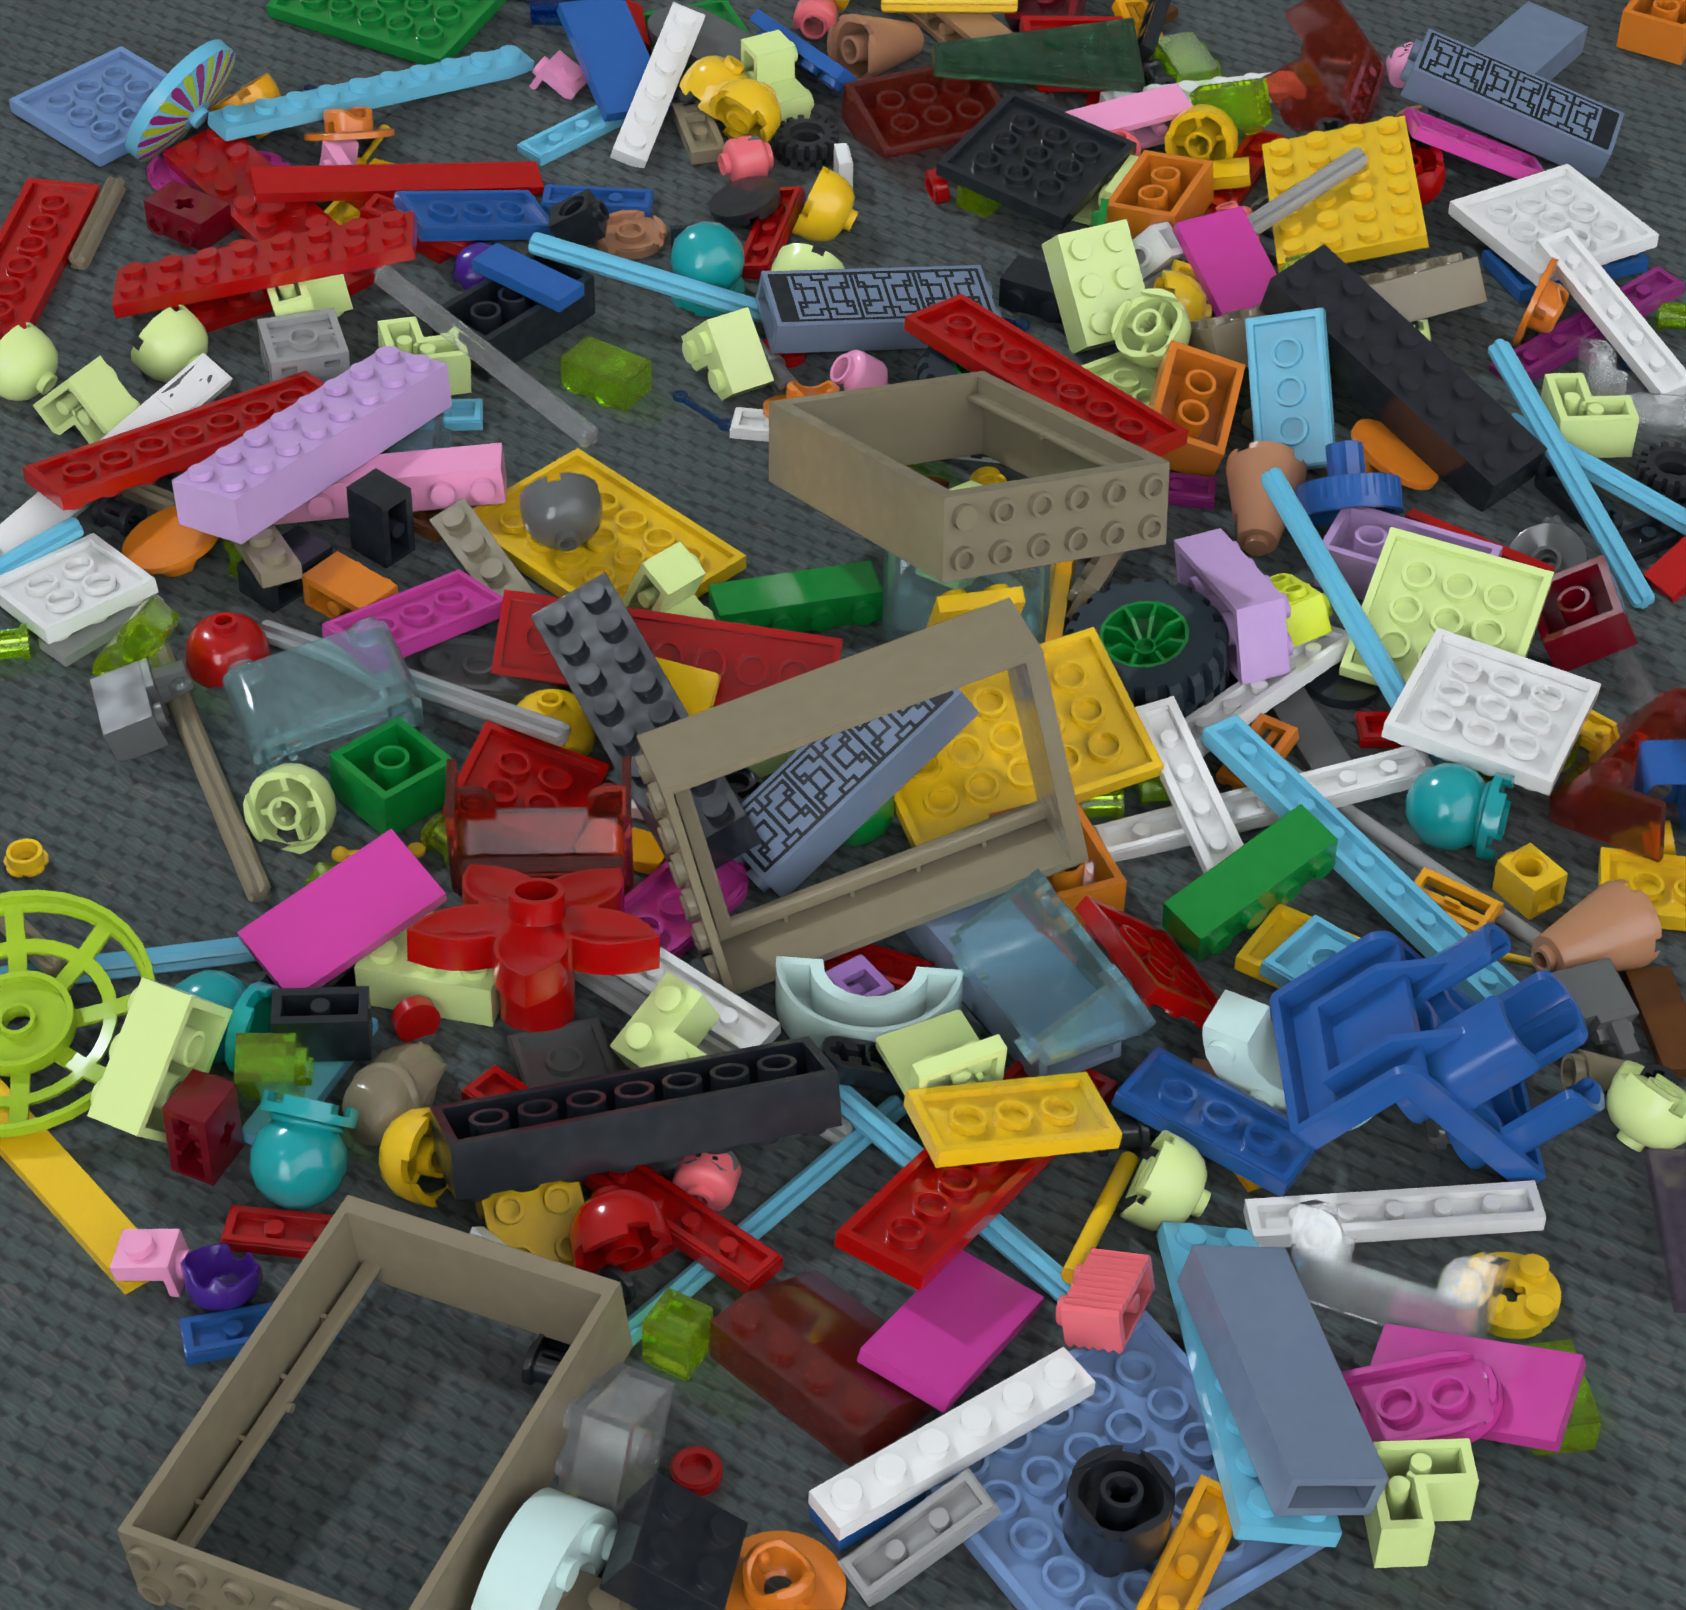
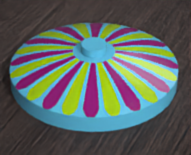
[125,39,235,162]

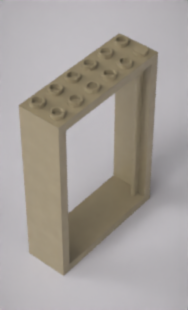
[769,371,1170,583]
[634,597,1089,995]
[117,1195,633,1610]

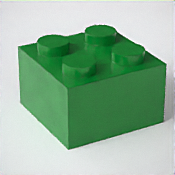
[329,716,456,835]

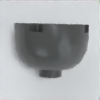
[519,472,603,551]

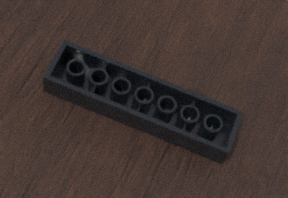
[1259,244,1548,512]
[531,572,763,888]
[430,1036,842,1202]

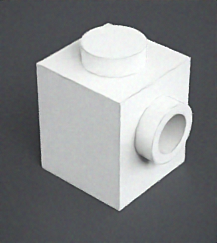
[1132,222,1185,281]

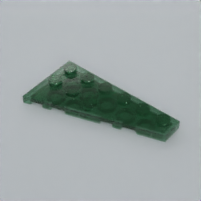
[931,18,1145,93]

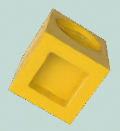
[1492,843,1568,920]

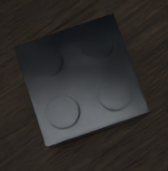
[599,1473,748,1610]

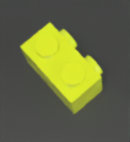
[1270,573,1333,647]

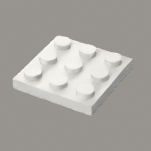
[0,533,159,644]

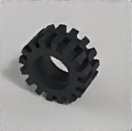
[775,115,839,171]
[1635,442,1686,504]

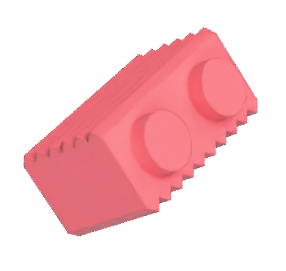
[1056,1248,1155,1354]

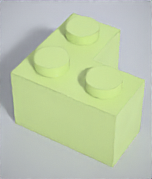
[741,30,814,123]
[267,274,353,317]
[681,307,774,400]
[377,316,471,395]
[32,356,140,444]
[1541,373,1639,458]
[622,541,716,620]
[610,971,720,1069]
[1364,1438,1479,1568]

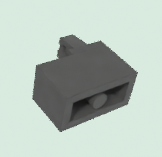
[90,657,194,761]
[1552,958,1640,1061]

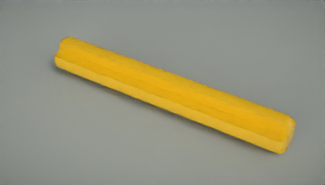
[881,0,1018,13]

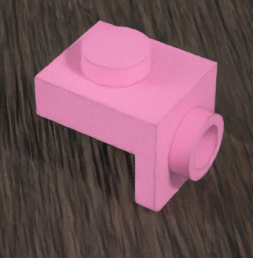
[529,50,588,100]
[319,140,359,165]
[110,1229,193,1297]

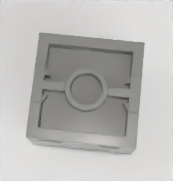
[257,308,350,383]

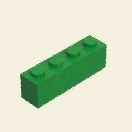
[709,560,883,632]
[1162,804,1338,963]

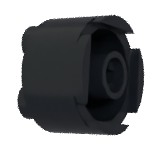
[1062,1445,1175,1578]

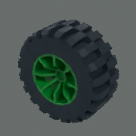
[1064,578,1229,718]

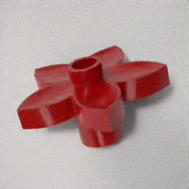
[407,864,660,1032]

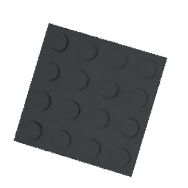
[936,90,1137,230]

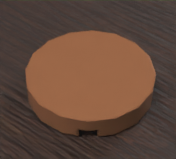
[594,210,667,259]

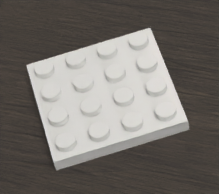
[1448,164,1659,286]
[1381,628,1601,796]

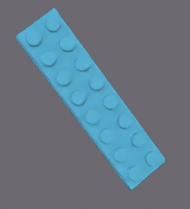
[1156,1221,1342,1548]

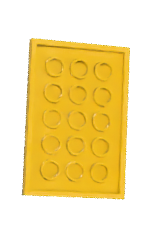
[1262,115,1429,273]
[473,448,746,599]
[894,627,1164,848]

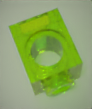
[642,1288,713,1382]

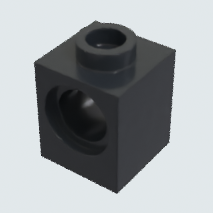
[548,189,610,246]

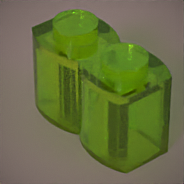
[92,596,180,677]

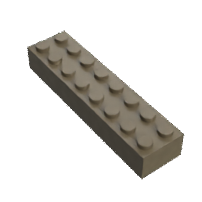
[1188,252,1487,367]

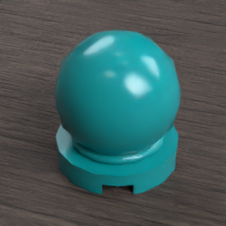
[670,221,745,316]
[1405,763,1515,863]
[174,970,280,1078]
[249,1090,360,1209]

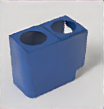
[1632,739,1686,835]

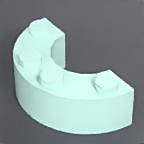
[775,956,964,1070]
[1202,989,1373,1131]
[471,1487,618,1610]

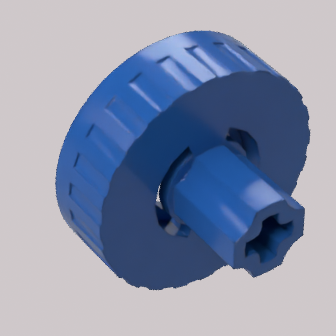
[1295,440,1404,526]

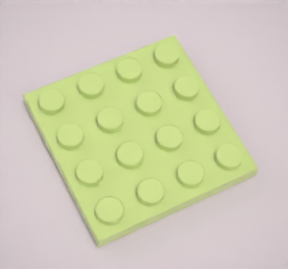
[1339,527,1554,686]

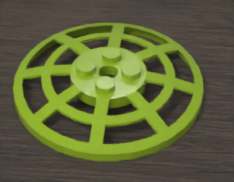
[0,890,156,1138]

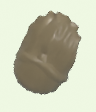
[342,1041,448,1146]

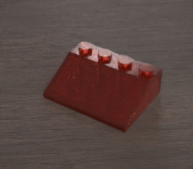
[841,56,1002,159]
[710,1270,935,1467]

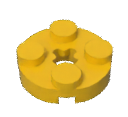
[1458,1252,1561,1339]

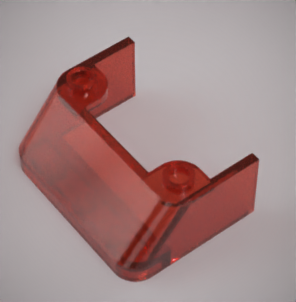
[1259,0,1385,132]
[1549,687,1686,863]
[445,756,634,897]

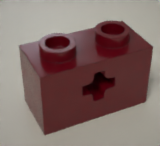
[144,180,233,250]
[162,1068,244,1186]

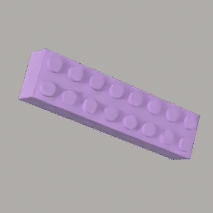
[172,346,452,544]

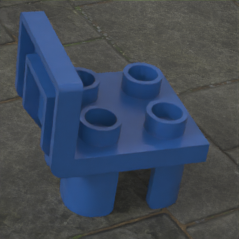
[1269,923,1605,1183]

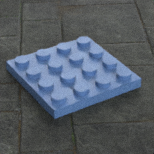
[9,46,210,167]

